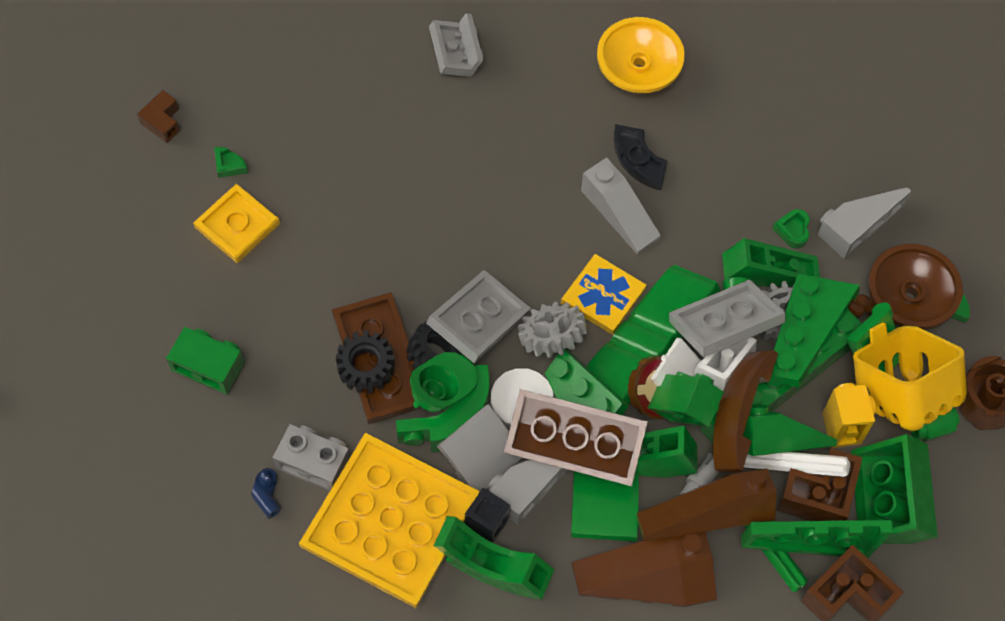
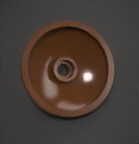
[868,244,963,330]

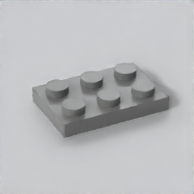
[426,270,531,363]
[669,280,785,357]

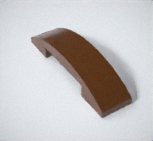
[713,350,778,472]

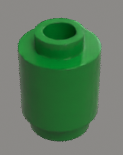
[910,404,960,441]

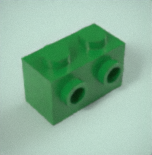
[166,326,245,395]
[648,372,724,427]

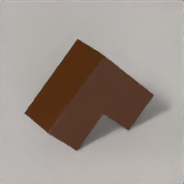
[137,90,180,143]

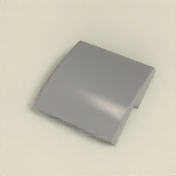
[437,404,522,491]

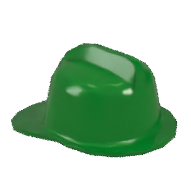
[410,352,478,412]

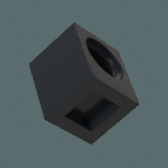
[465,488,511,543]

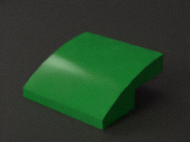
[571,471,639,542]

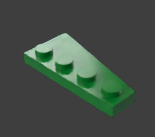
[770,273,860,388]
[741,520,893,558]

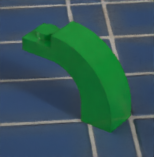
[396,364,489,453]
[434,516,555,600]

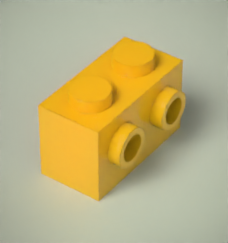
[822,383,876,448]

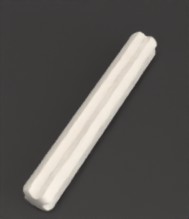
[744,452,850,477]

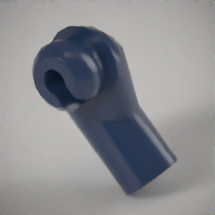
[251,468,281,519]

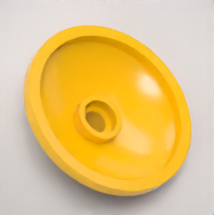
[597,17,685,93]

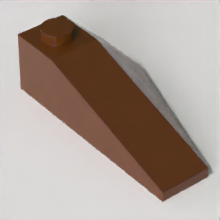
[572,532,717,607]

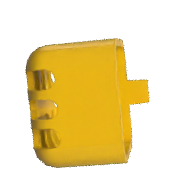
[853,322,967,431]

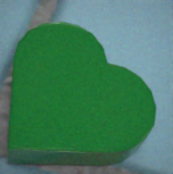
[772,209,810,249]

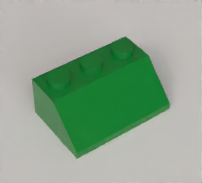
[851,434,938,544]

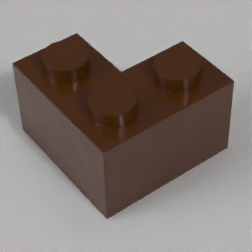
[777,448,862,521]
[801,545,904,621]

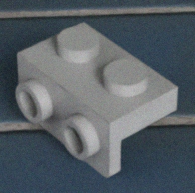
[429,13,483,77]

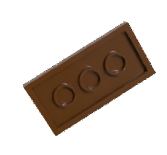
[332,292,421,425]

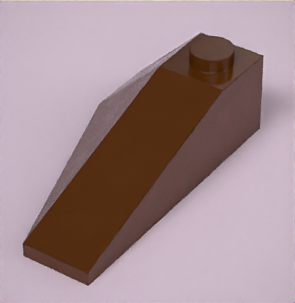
[637,469,777,541]

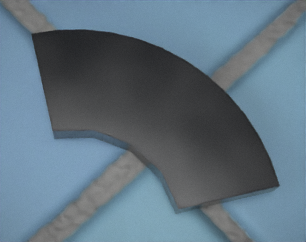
[614,124,668,191]

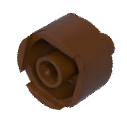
[959,356,1005,430]

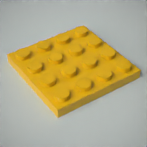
[299,433,480,609]

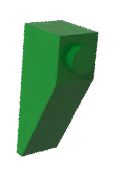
[722,238,820,287]
[743,404,837,456]
[635,426,698,478]

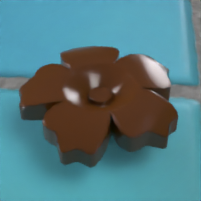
[848,294,875,316]

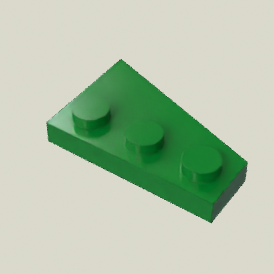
[544,349,629,415]

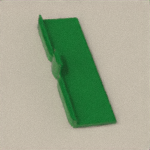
[587,265,720,404]

